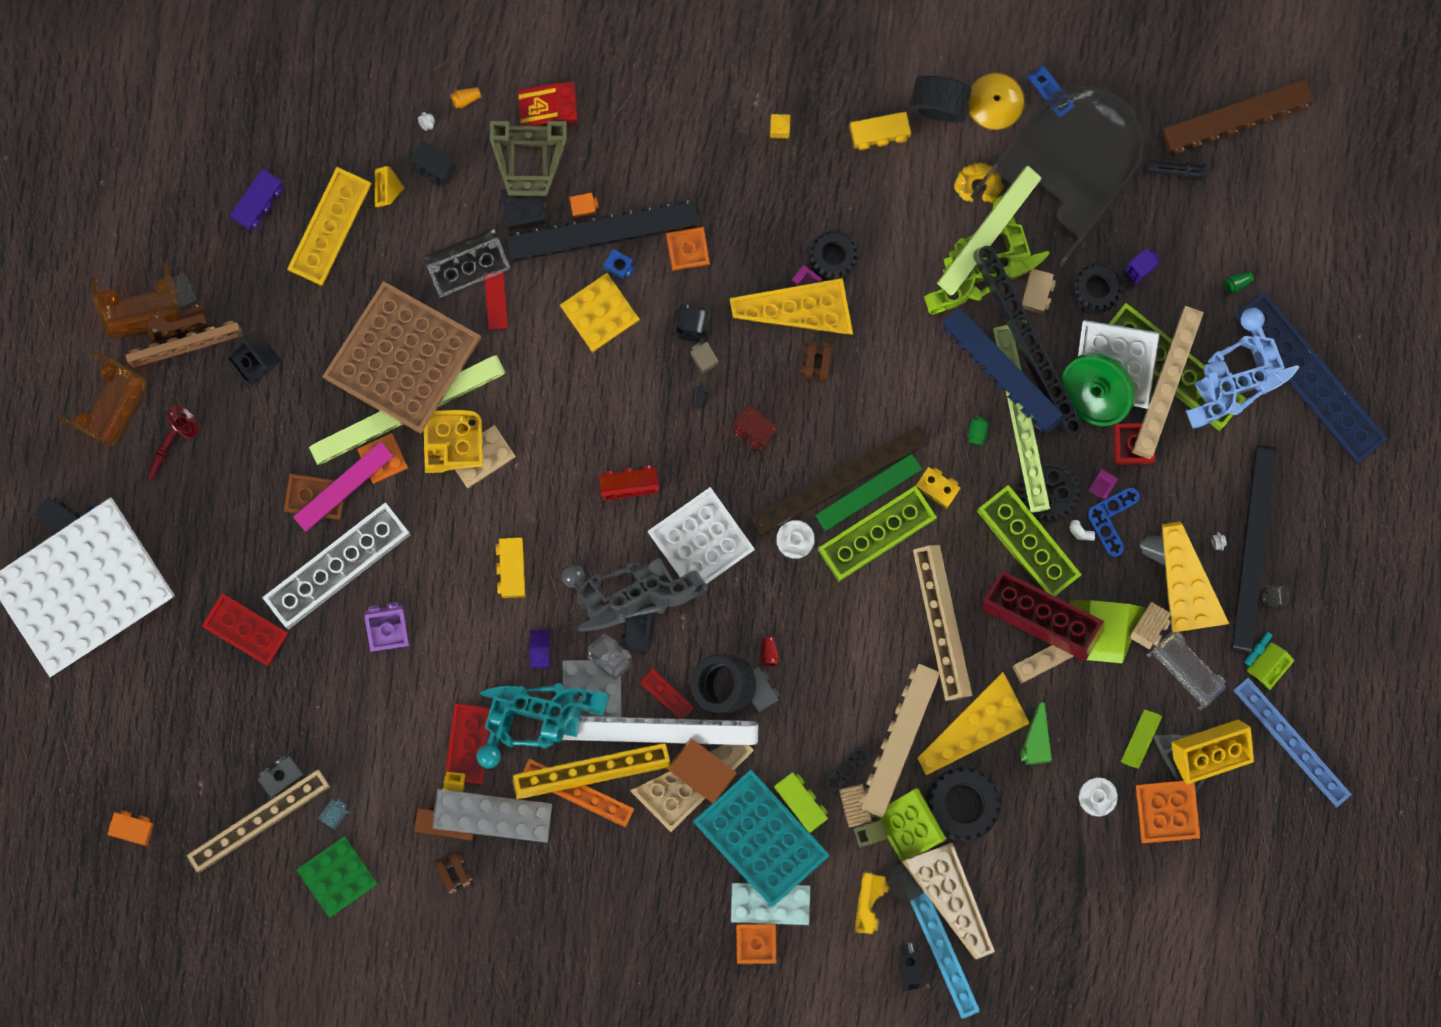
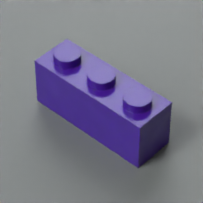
[230,169,283,231]
[1123,248,1160,287]

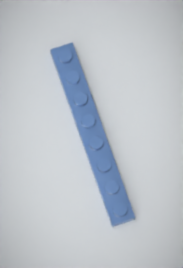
[1233,678,1352,808]

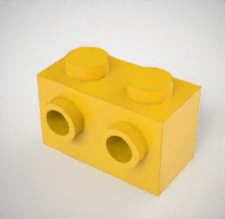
[916,467,960,509]

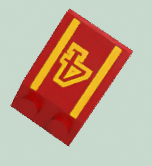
[518,82,578,126]

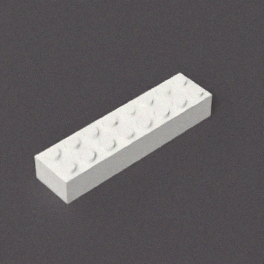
[262,502,410,630]

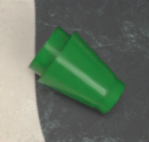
[1224,271,1254,294]

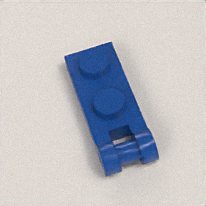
[1027,65,1075,118]

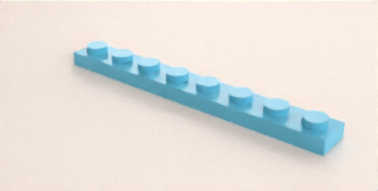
[899,871,980,1019]

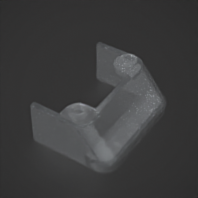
[1147,631,1226,711]

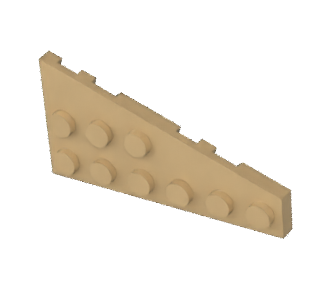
[903,843,995,959]

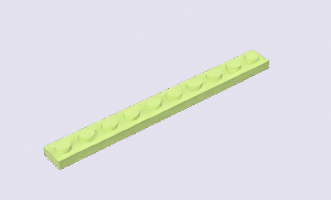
[993,325,1050,513]

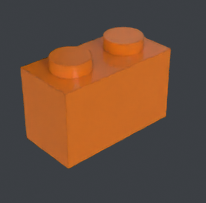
[107,810,154,846]

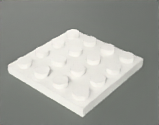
[1078,320,1160,409]
[647,487,755,584]

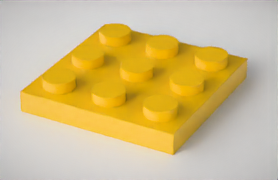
[560,273,640,353]

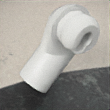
[1069,520,1095,541]

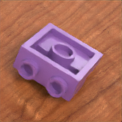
[364,602,409,652]

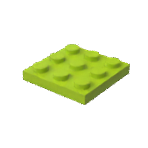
[874,788,946,864]

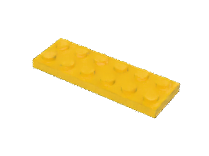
[287,167,372,286]

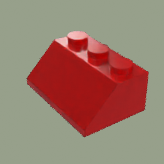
[599,466,659,501]

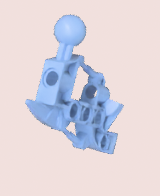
[1186,308,1299,429]

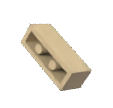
[1012,645,1073,684]

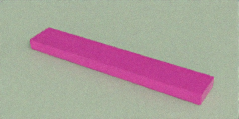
[293,442,394,532]

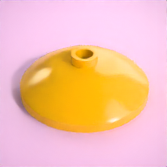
[968,73,1024,130]

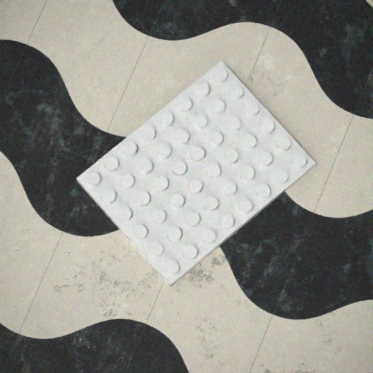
[0,498,175,677]

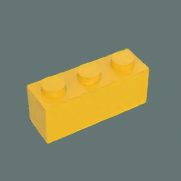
[850,112,911,150]
[496,538,525,598]

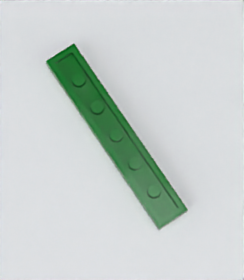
[815,454,922,532]

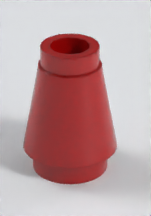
[760,637,779,667]

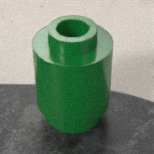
[967,416,990,446]

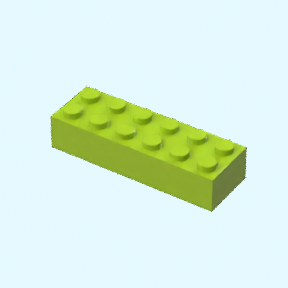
[977,485,1082,596]
[818,486,937,582]

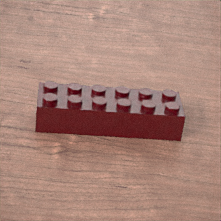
[983,570,1104,662]

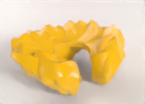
[954,162,1004,203]

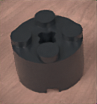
[671,304,713,342]

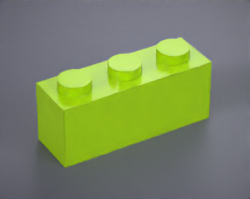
[774,772,828,833]

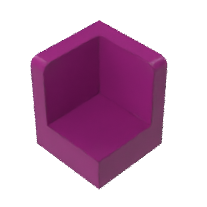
[791,265,822,286]
[1089,469,1118,500]

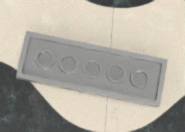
[432,789,552,843]

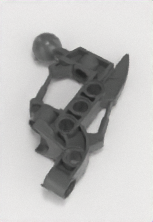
[561,558,708,631]

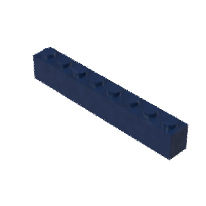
[942,307,1064,434]

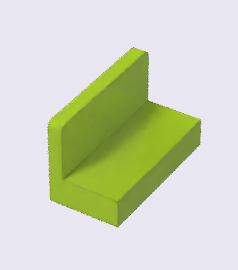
[1247,642,1294,690]

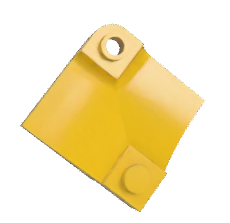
[424,410,483,473]
[855,873,889,934]

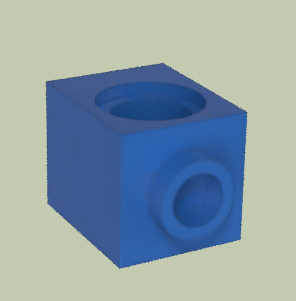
[603,249,634,280]

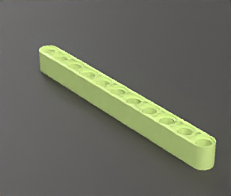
[309,355,506,465]

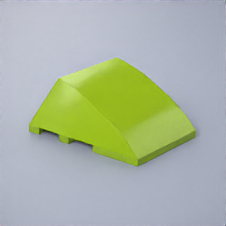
[1069,600,1146,663]

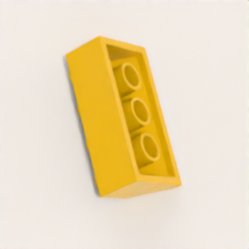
[1172,720,1254,784]

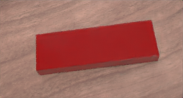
[484,271,508,330]
[639,668,695,719]

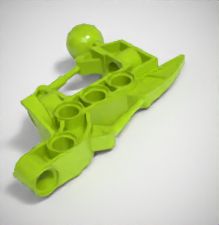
[924,195,1049,314]

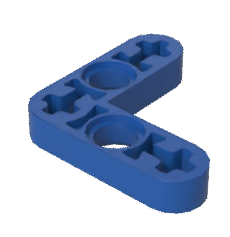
[1088,488,1139,557]

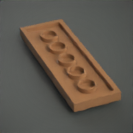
[126,321,243,368]

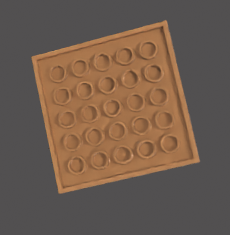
[322,281,481,434]

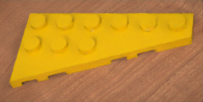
[730,278,853,335]
[1162,522,1229,633]
[917,672,1030,775]

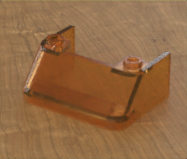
[92,262,181,338]
[56,351,146,446]

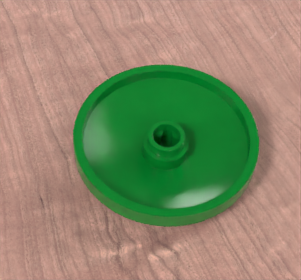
[1061,353,1135,426]

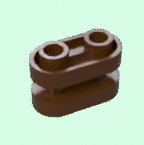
[801,341,832,381]
[434,851,474,896]

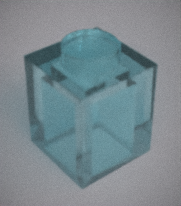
[318,799,349,830]

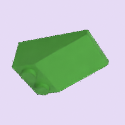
[1020,703,1052,765]

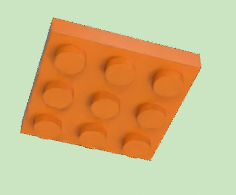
[1136,781,1201,843]

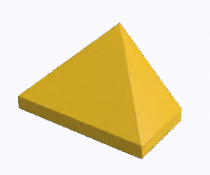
[375,166,404,207]

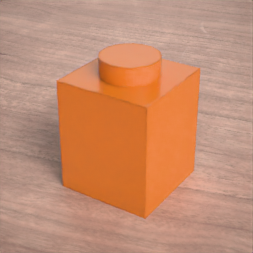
[569,193,599,219]

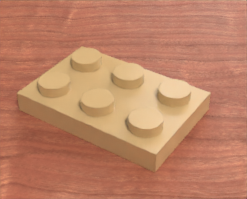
[455,425,516,489]

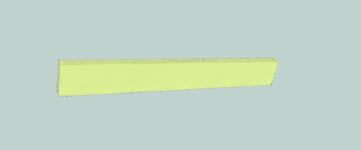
[937,166,1041,296]

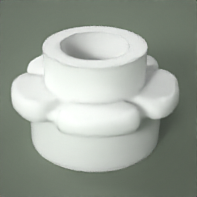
[418,112,435,131]
[1211,532,1227,551]

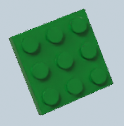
[297,836,378,918]

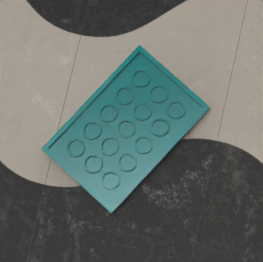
[693,770,830,908]

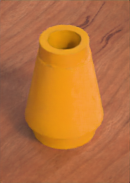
[451,87,481,109]

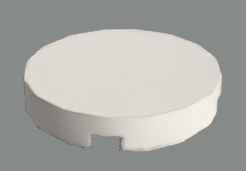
[776,520,815,559]
[1079,778,1118,816]

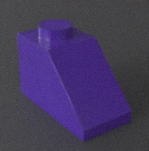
[530,630,550,669]

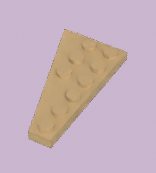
[630,744,754,832]

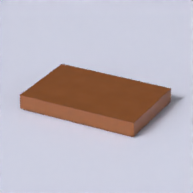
[284,474,344,520]
[667,738,736,804]

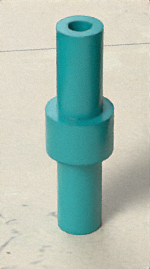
[1244,632,1273,667]

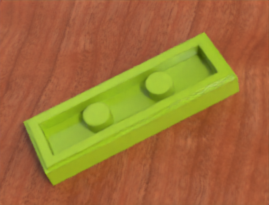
[1121,709,1162,769]

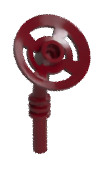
[147,405,199,480]

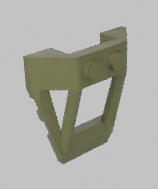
[490,121,567,196]

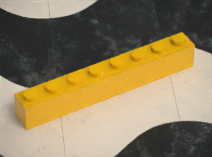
[513,743,670,799]

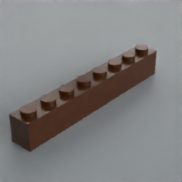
[1161,79,1314,154]

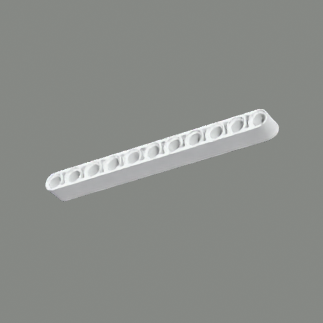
[555,716,758,745]

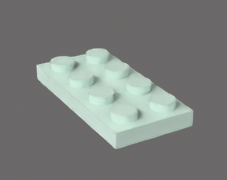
[731,883,810,925]

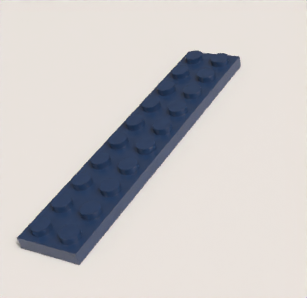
[1234,292,1388,464]

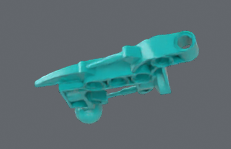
[476,683,609,768]

